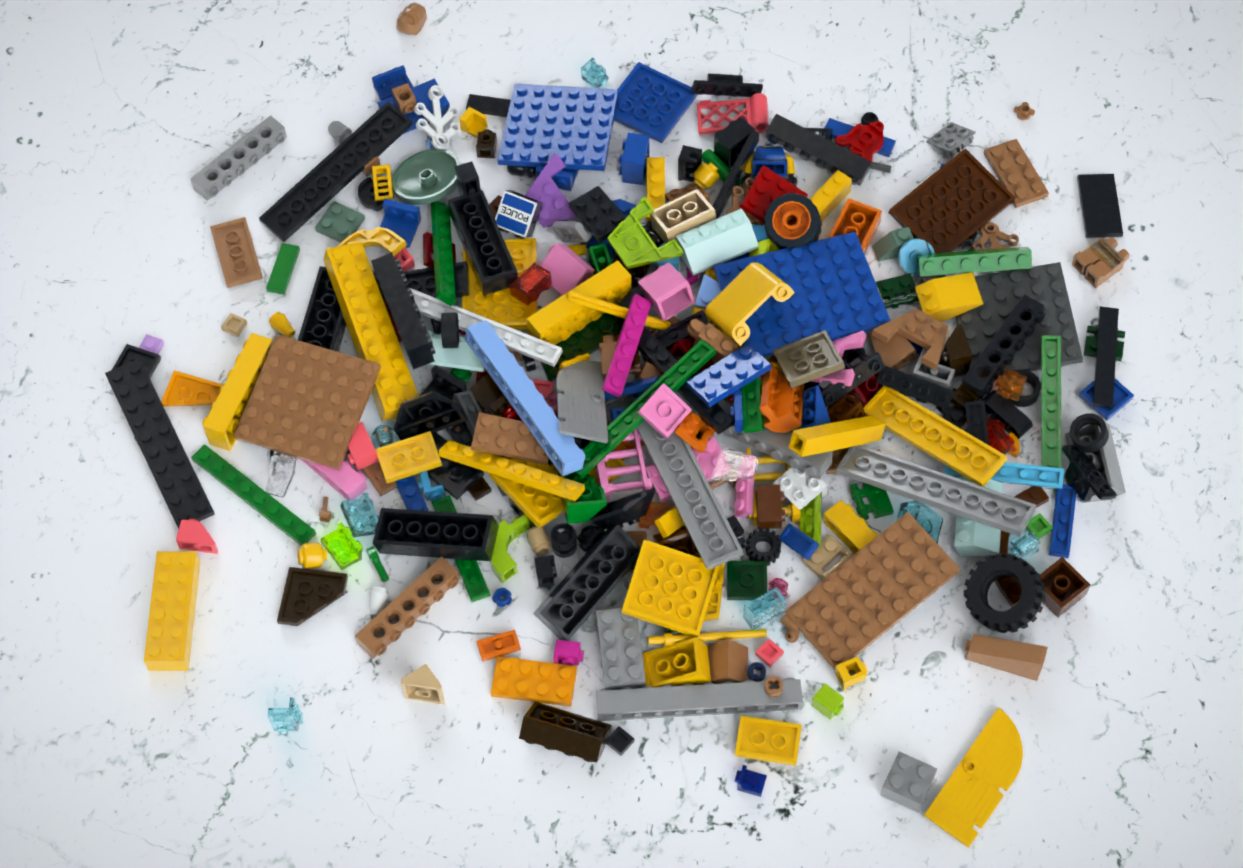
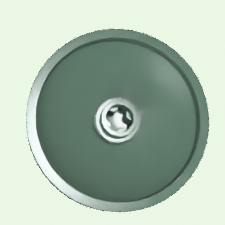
[392,149,461,205]

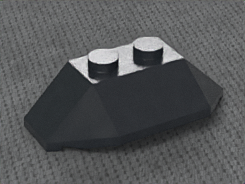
[393,391,468,440]
[589,487,656,530]

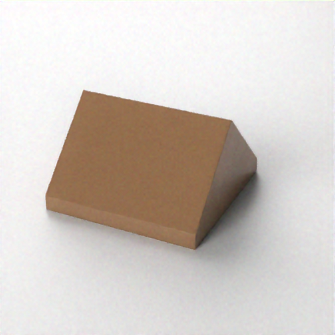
[708,639,748,684]

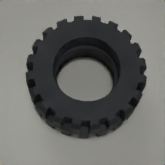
[964,553,1045,633]

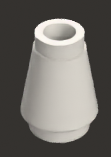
[369,587,389,617]

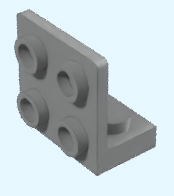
[551,219,592,242]

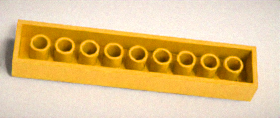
[323,242,418,422]

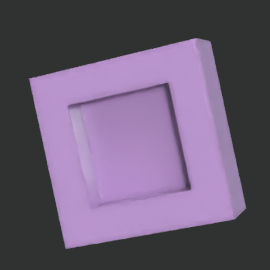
[139,334,164,354]

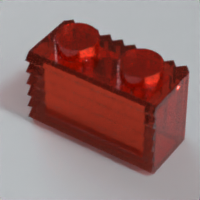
[510,262,552,306]

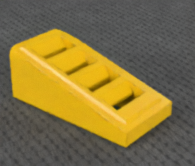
[372,164,393,201]

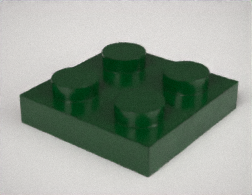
[727,561,767,601]

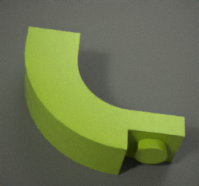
[490,514,530,583]

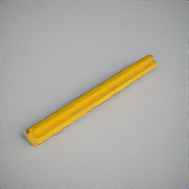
[566,291,671,331]

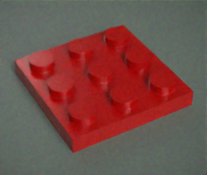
[739,165,808,225]

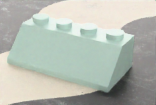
[676,208,759,275]
[427,330,486,372]
[954,476,1004,557]

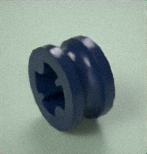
[748,662,766,682]

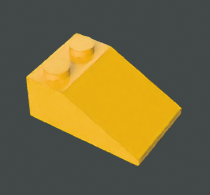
[915,272,984,322]
[643,637,711,688]

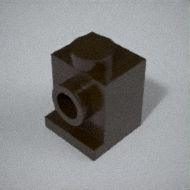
[476,129,497,159]

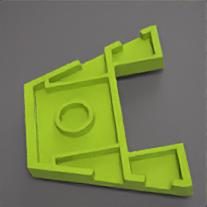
[607,196,684,269]

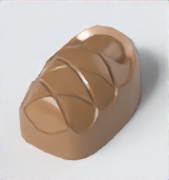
[396,3,427,35]

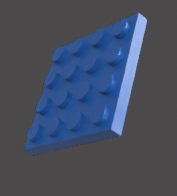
[614,62,698,143]

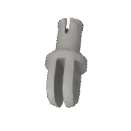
[328,121,352,143]

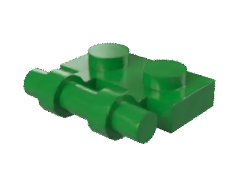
[850,483,894,520]

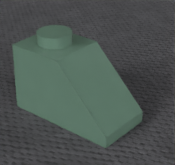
[872,227,914,262]

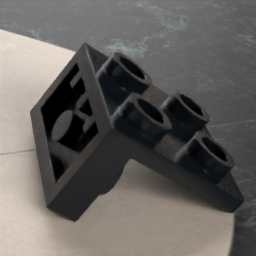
[420,365,467,401]

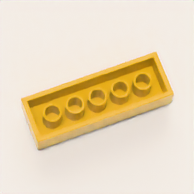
[527,260,632,345]
[202,333,273,451]
[144,551,201,671]

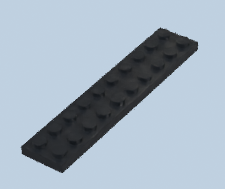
[258,102,413,242]
[105,358,215,529]

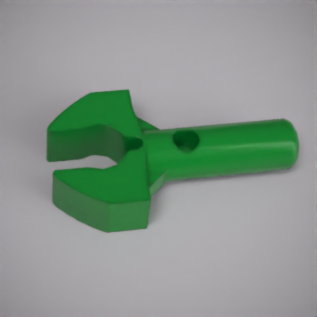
[366,546,389,582]

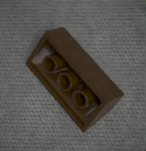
[519,702,612,763]

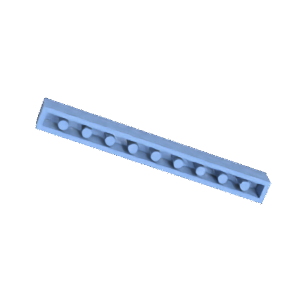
[465,320,585,477]

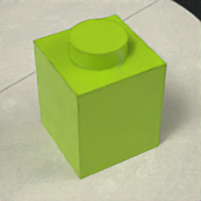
[811,683,845,720]

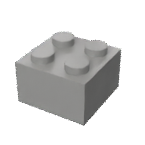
[880,751,938,813]

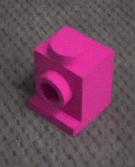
[553,640,584,666]

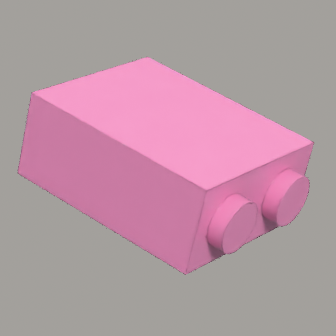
[536,243,596,296]

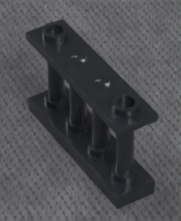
[804,347,885,407]

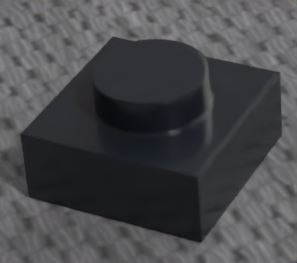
[605,726,635,756]

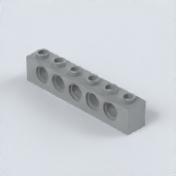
[190,115,287,201]

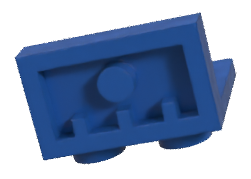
[380,199,421,248]

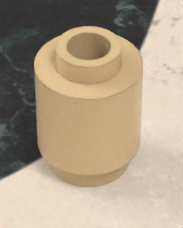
[527,526,551,556]

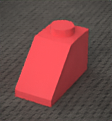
[347,422,379,471]
[176,519,218,554]

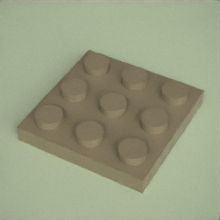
[772,330,845,388]

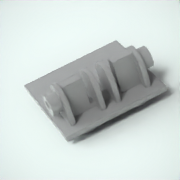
[926,122,976,159]

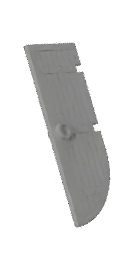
[556,361,608,444]

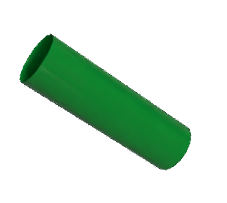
[702,149,741,186]

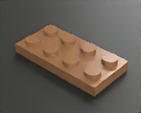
[984,139,1049,208]
[210,217,263,288]
[471,412,549,465]

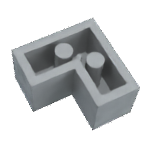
[912,348,955,390]

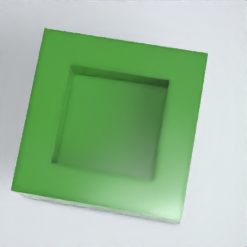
[1025,513,1053,541]

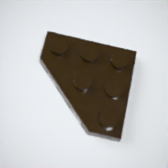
[277,567,348,626]

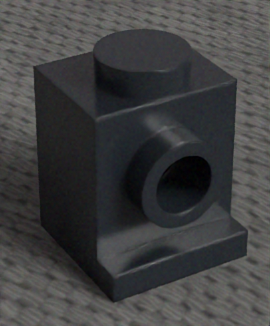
[534,555,557,588]

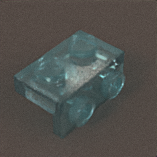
[340,492,379,538]
[267,697,303,733]

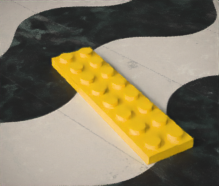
[863,386,1007,487]

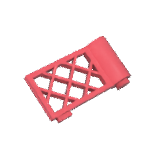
[697,93,769,135]

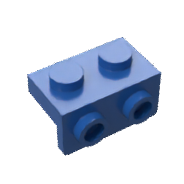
[372,65,413,101]

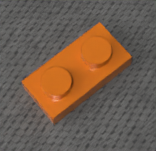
[476,630,521,662]

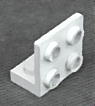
[773,467,828,510]

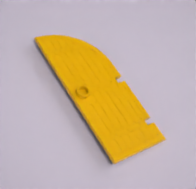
[923,707,1023,848]

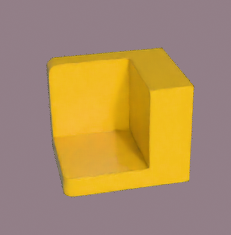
[459,107,488,138]

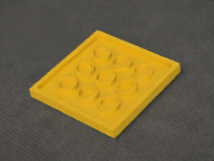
[621,539,720,638]

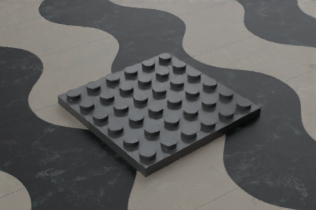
[956,262,1083,378]

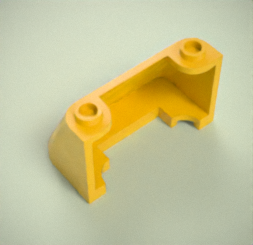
[705,262,795,346]

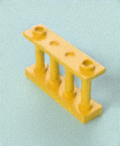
[743,448,801,526]

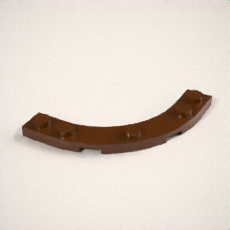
[992,486,1049,607]

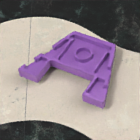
[525,153,577,228]

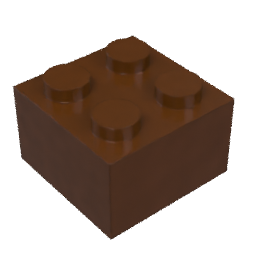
[1040,557,1091,618]

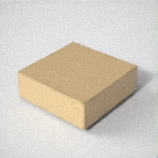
[221,313,247,337]

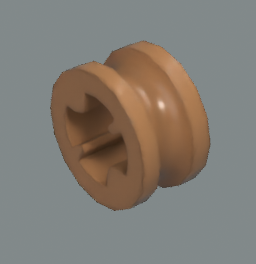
[764,676,783,697]

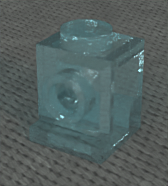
[581,58,609,88]

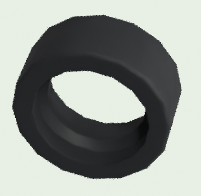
[441,312,459,349]
[1003,369,1041,407]
[1070,413,1109,452]

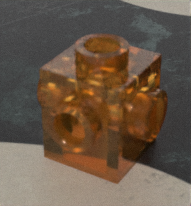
[995,369,1027,401]

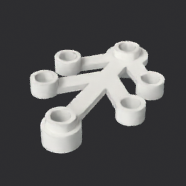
[414,85,460,150]

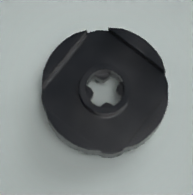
[358,176,394,212]

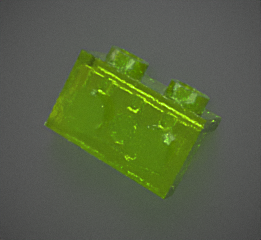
[321,522,363,570]

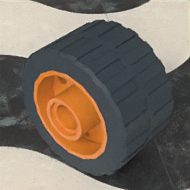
[764,193,822,249]

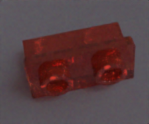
[987,418,1017,455]

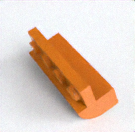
[759,362,805,433]

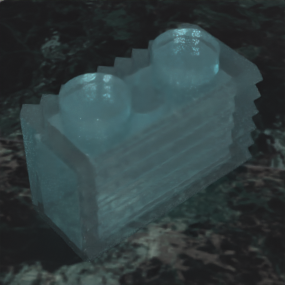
[743,587,787,630]

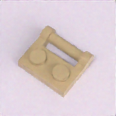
[802,535,854,581]

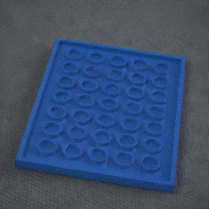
[713,232,891,358]

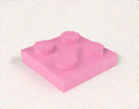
[637,383,692,439]

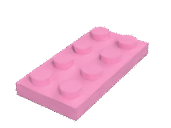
[645,437,732,503]

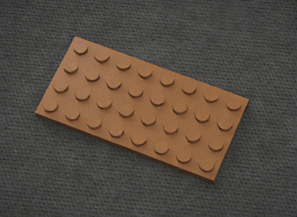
[785,512,961,670]

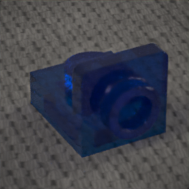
[734,765,767,797]

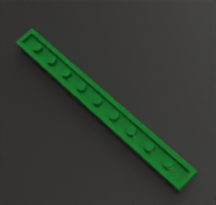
[573,339,716,479]

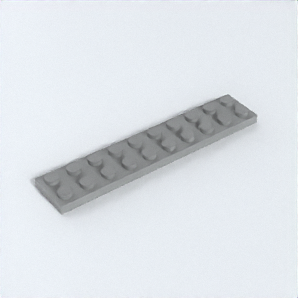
[637,420,744,570]
[837,445,1036,537]

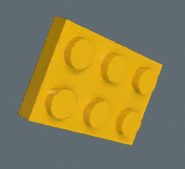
[375,431,442,484]
[735,715,802,766]

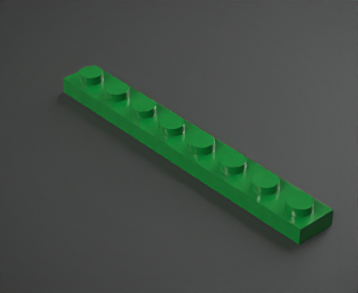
[431,200,456,306]
[1041,335,1061,468]
[191,444,316,546]

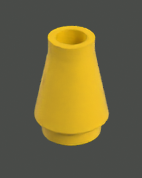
[269,312,296,338]

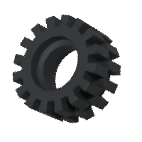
[745,528,781,566]

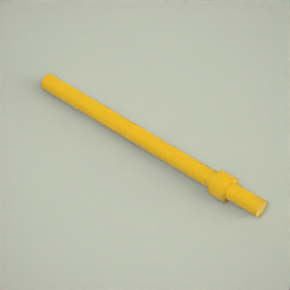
[647,629,767,646]

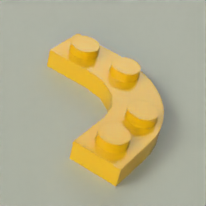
[338,227,407,256]

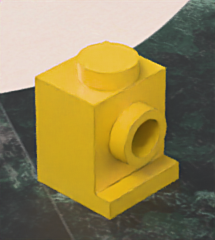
[835,656,868,691]

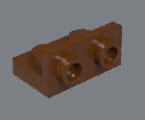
[827,395,865,423]

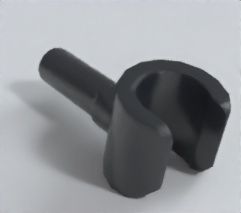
[962,232,978,251]

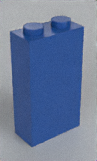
[376,78,451,134]

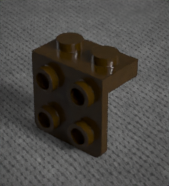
[469,373,510,416]

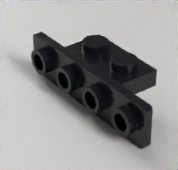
[691,73,763,97]
[876,365,954,409]
[1061,445,1117,502]

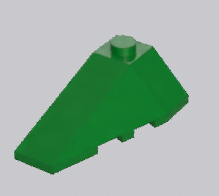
[558,471,607,524]

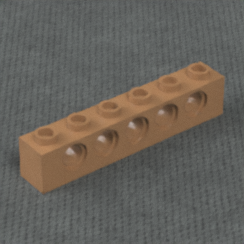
[355,556,460,659]

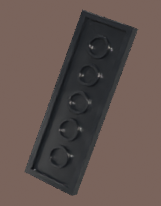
[375,261,470,301]

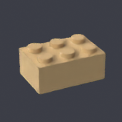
[650,189,716,244]

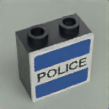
[495,190,543,239]

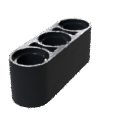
[981,390,1033,439]

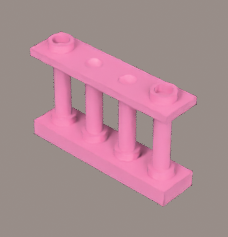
[591,428,652,503]

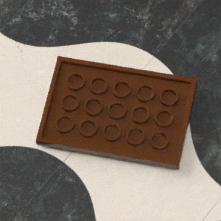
[888,148,1016,253]

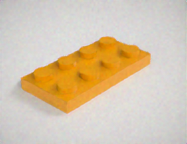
[490,656,577,707]

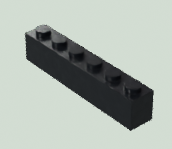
[766,114,871,186]

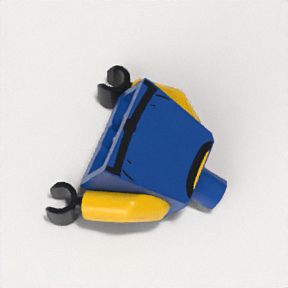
[741,143,797,188]

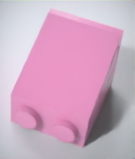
[638,263,695,322]

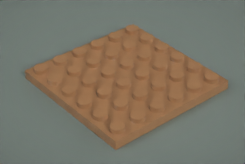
[233,334,381,470]

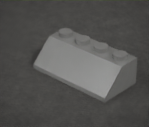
[1065,423,1126,503]

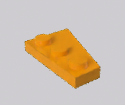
[161,370,223,407]

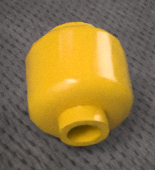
[693,162,720,189]
[297,542,327,569]

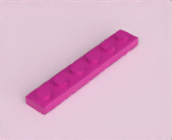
[602,294,652,398]

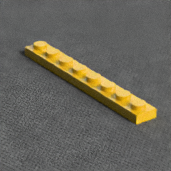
[439,440,585,501]

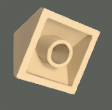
[401,664,445,705]

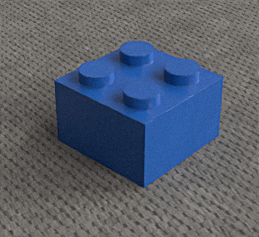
[619,132,650,185]

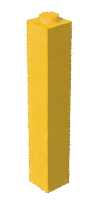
[788,415,886,457]

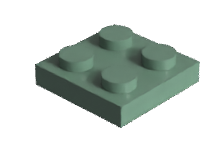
[315,201,365,243]

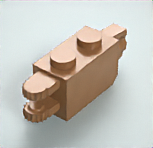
[686,319,739,363]

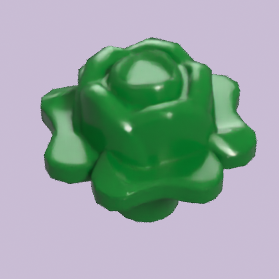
[450,368,472,383]

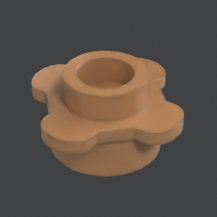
[1014,102,1035,120]

